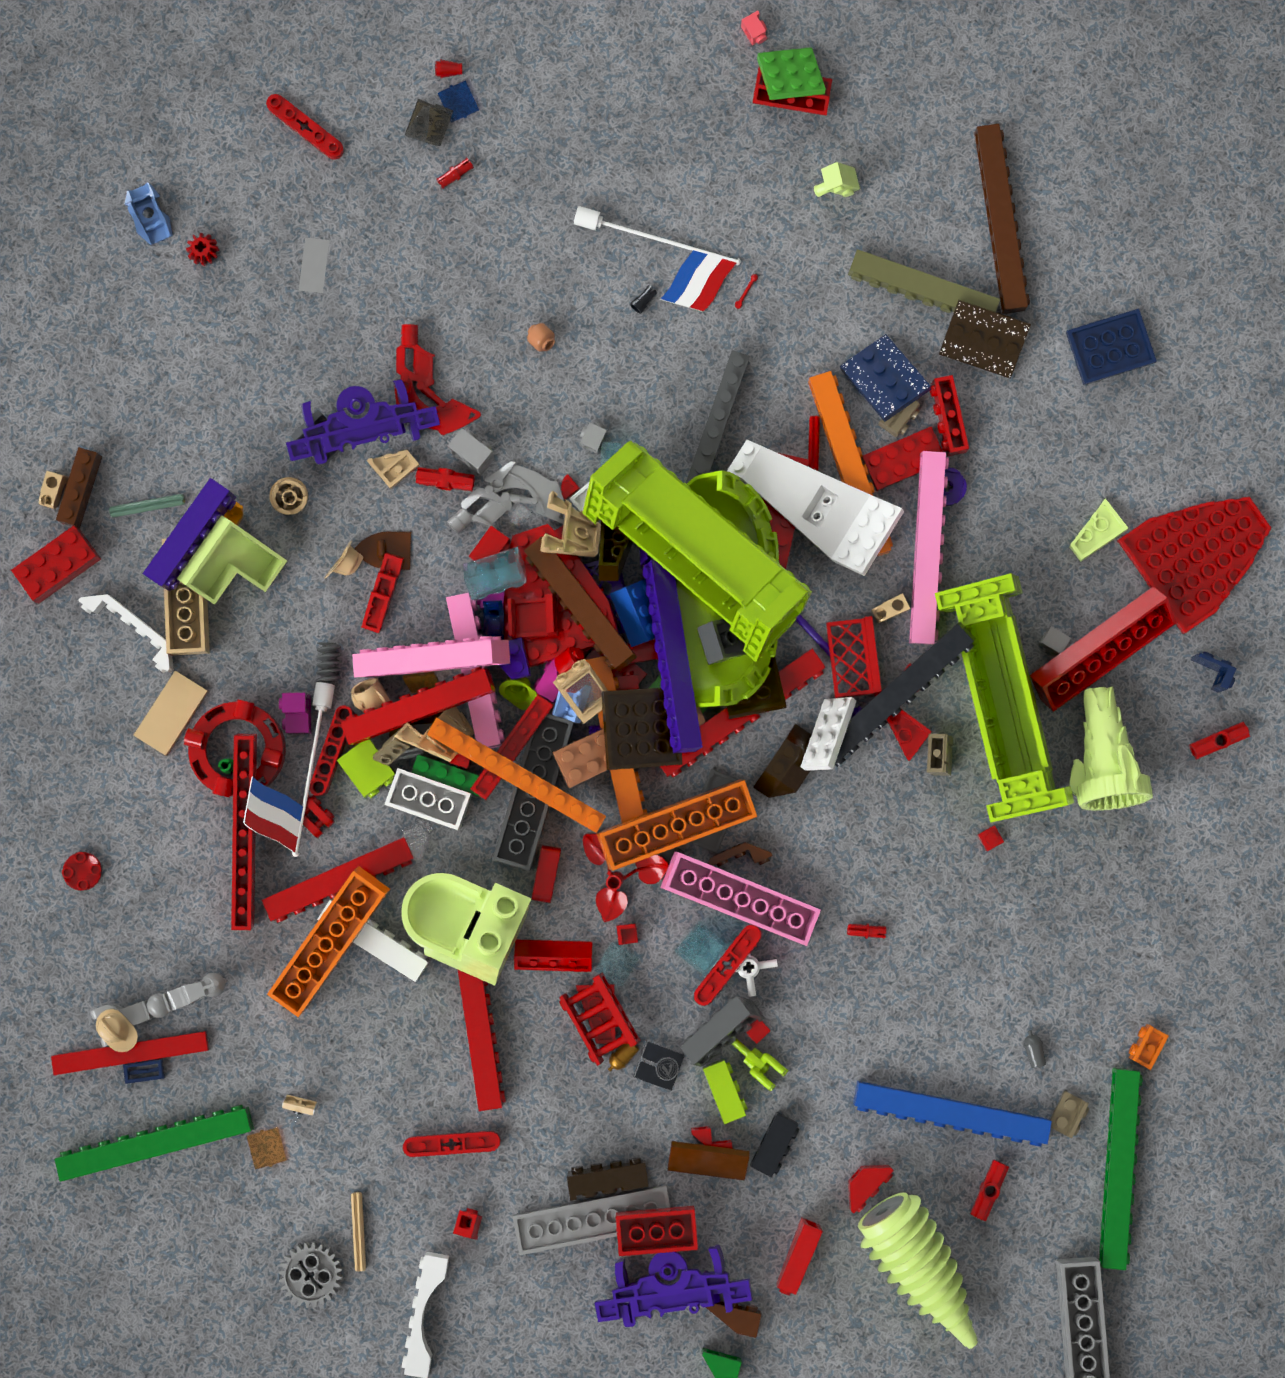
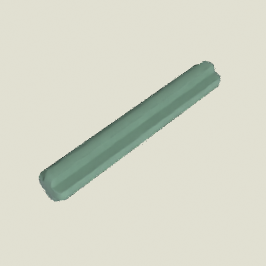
[109,494,185,518]

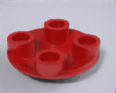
[62,852,102,891]

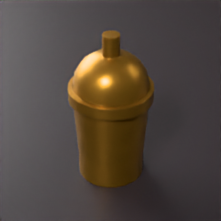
[608,1043,639,1072]

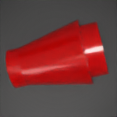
[435,59,462,79]

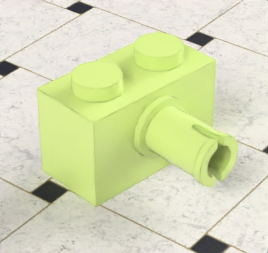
[814,162,860,197]

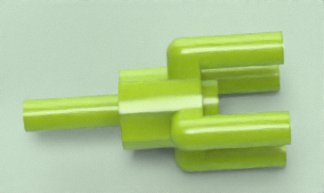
[732,1038,788,1091]

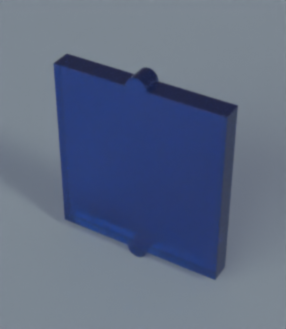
[438,80,479,123]

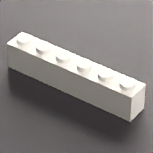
[317,899,430,982]

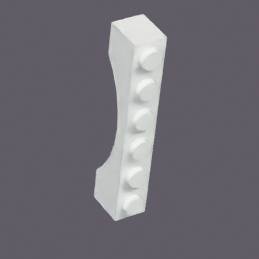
[402,1252,450,1378]

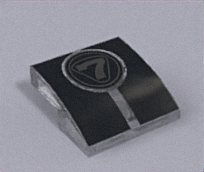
[633,1040,685,1091]

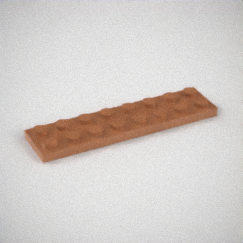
[553,707,706,788]

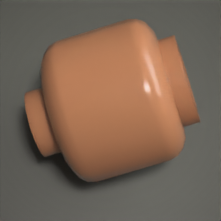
[527,323,555,352]

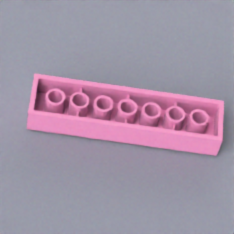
[446,593,505,749]
[352,636,510,677]
[660,851,821,946]

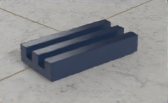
[123,1059,165,1084]

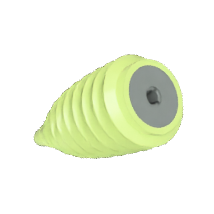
[858,1193,978,1349]

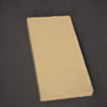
[134,671,209,756]

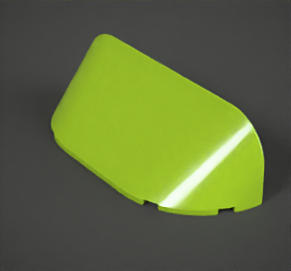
[675,470,779,707]

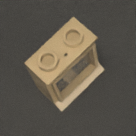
[553,659,608,723]

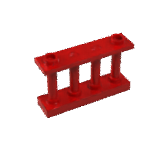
[559,972,641,1066]

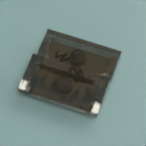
[405,99,453,146]

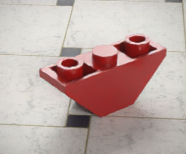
[848,1165,894,1214]

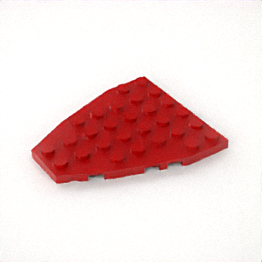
[1117,497,1271,634]
[500,524,619,668]

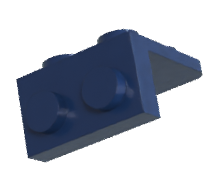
[1191,652,1237,693]

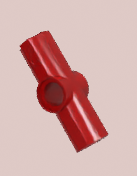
[416,467,475,492]
[1189,722,1250,760]
[970,1159,1009,1221]

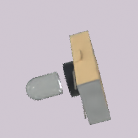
[282,1095,318,1124]

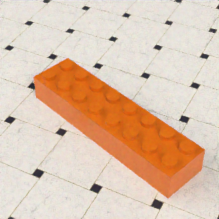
[596,779,757,871]
[267,866,390,1017]

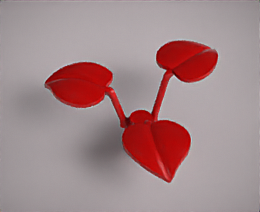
[583,833,669,922]

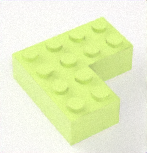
[177,515,287,605]

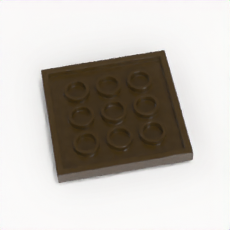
[601,688,683,770]

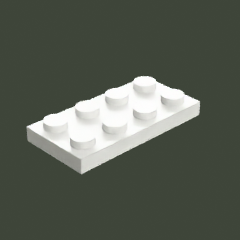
[801,697,856,770]

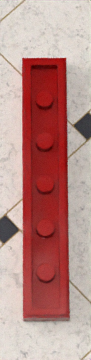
[470,694,554,800]

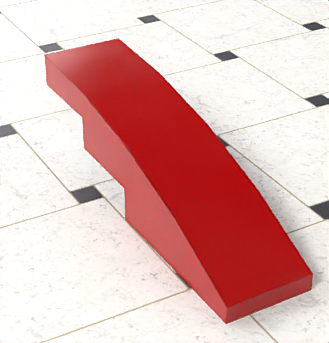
[361,552,405,633]

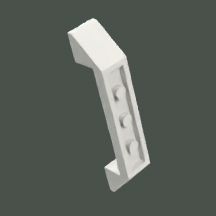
[78,594,174,673]

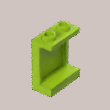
[337,739,396,798]

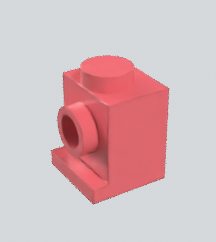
[741,11,767,45]

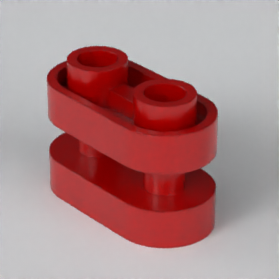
[302,795,335,838]

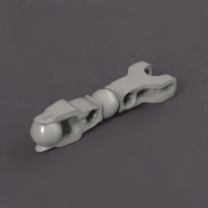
[90,973,226,1047]

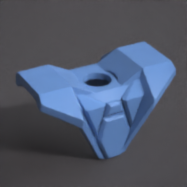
[125,183,173,245]

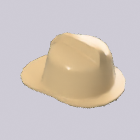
[324,541,363,579]
[96,1009,138,1052]

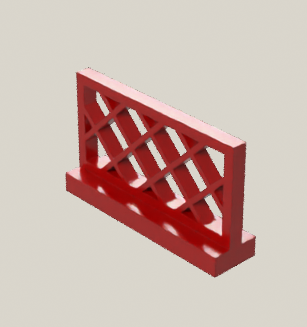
[826,616,882,698]

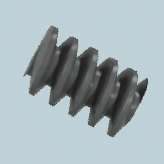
[316,642,341,682]

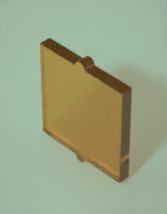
[403,671,440,693]
[247,1127,287,1169]

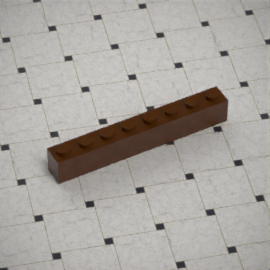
[524,536,637,672]

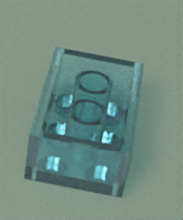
[463,547,527,600]

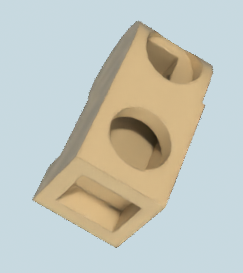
[39,471,69,509]
[871,593,910,624]

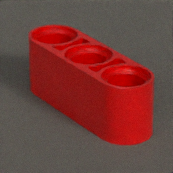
[531,845,561,904]

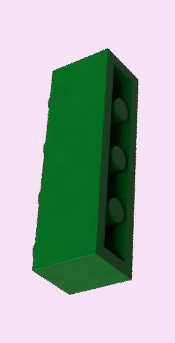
[411,755,481,797]

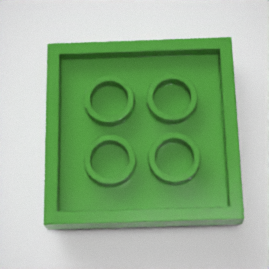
[757,47,826,100]

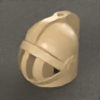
[351,678,390,713]

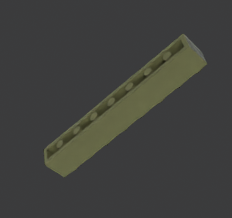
[848,249,1000,313]

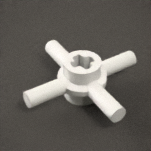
[722,955,778,997]

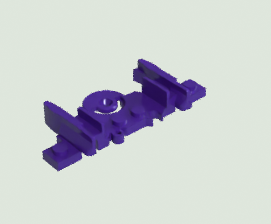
[285,380,440,464]
[595,1245,753,1327]

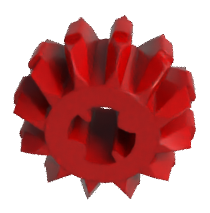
[186,232,219,266]

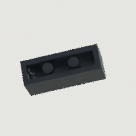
[750,1112,799,1178]

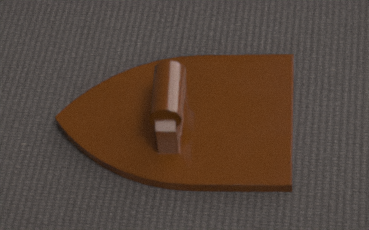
[354,532,411,570]

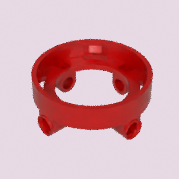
[184,699,286,798]

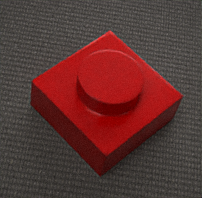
[977,825,1004,851]

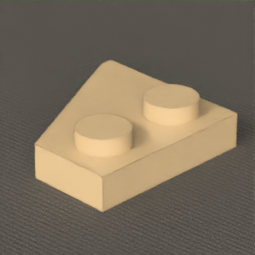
[367,450,420,489]

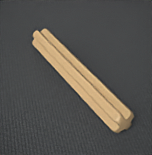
[351,1192,366,1272]

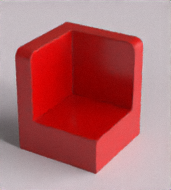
[617,923,638,945]

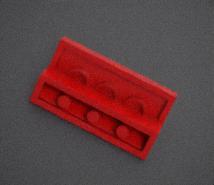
[752,67,833,116]

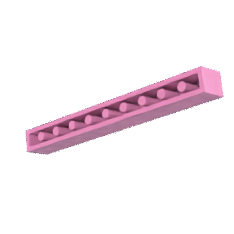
[909,451,949,645]

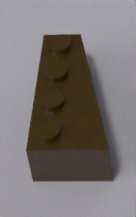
[599,521,633,581]
[567,1158,649,1201]

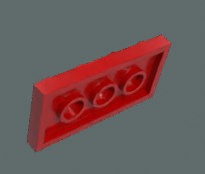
[861,426,943,491]

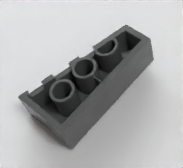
[681,996,765,1067]

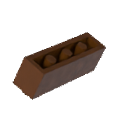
[56,447,102,529]

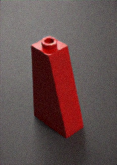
[776,1217,823,1296]

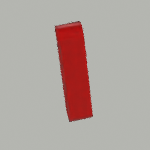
[309,705,355,796]

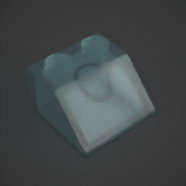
[675,921,730,977]

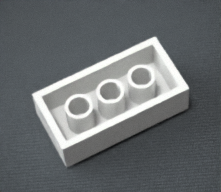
[385,768,473,831]

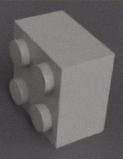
[448,428,495,476]

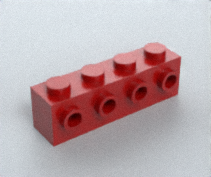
[930,375,969,457]

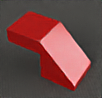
[691,1126,732,1149]

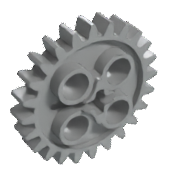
[279,1241,343,1308]

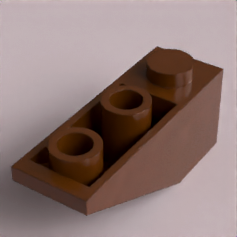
[705,1301,761,1338]

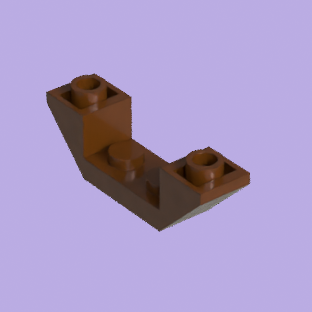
[707,842,773,867]

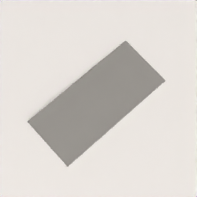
[299,238,329,293]

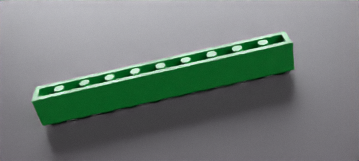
[1099,1068,1143,1270]
[54,1104,254,1182]

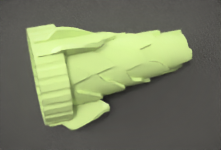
[1069,686,1153,811]

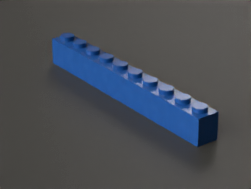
[853,1081,1052,1147]

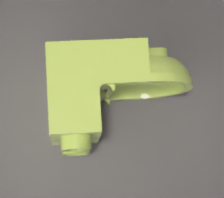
[401,873,531,986]

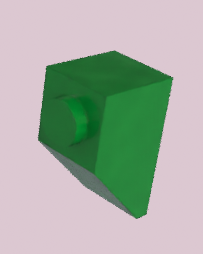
[702,1348,741,1378]

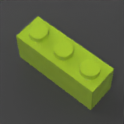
[702,1059,748,1124]

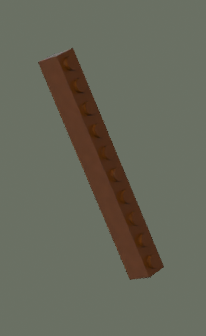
[974,124,1030,314]

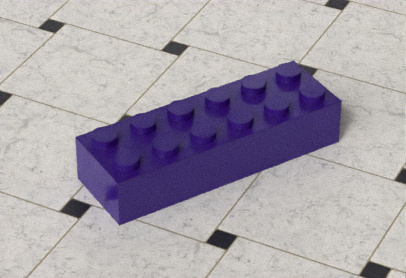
[142,478,237,591]

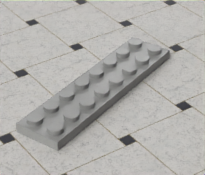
[512,1185,670,1255]

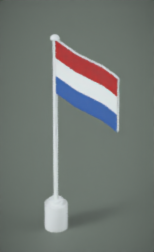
[574,206,741,312]
[243,682,335,857]

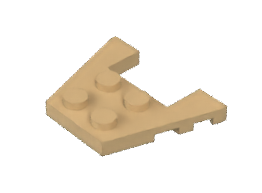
[540,491,601,557]
[394,707,474,762]

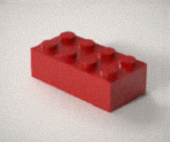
[11,525,101,604]
[616,1206,698,1256]

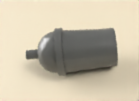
[1023,1030,1046,1068]

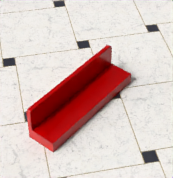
[514,939,593,972]

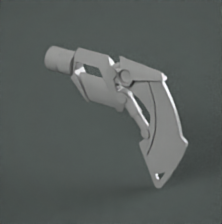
[446,461,565,534]

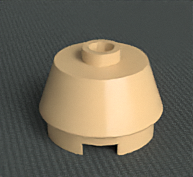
[269,477,308,515]

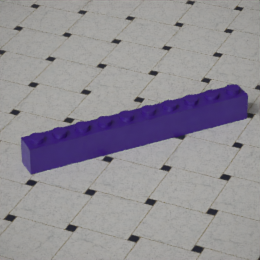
[643,560,703,753]

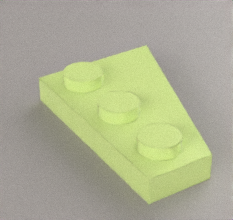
[1069,498,1128,562]

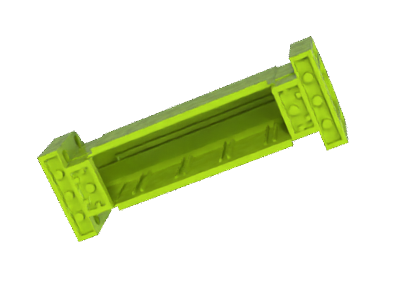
[582,440,812,662]
[935,573,1074,823]

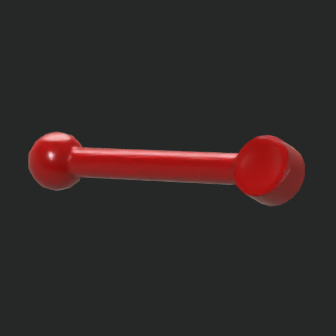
[735,274,758,309]

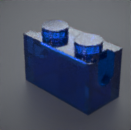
[483,600,504,640]

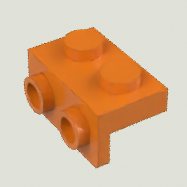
[1129,1024,1169,1070]

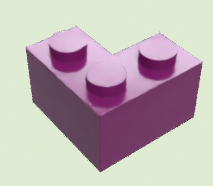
[279,693,312,734]

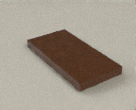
[667,1141,750,1181]

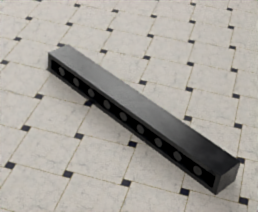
[835,622,976,767]

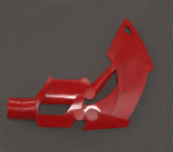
[394,324,481,435]

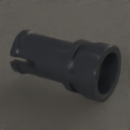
[630,285,657,314]

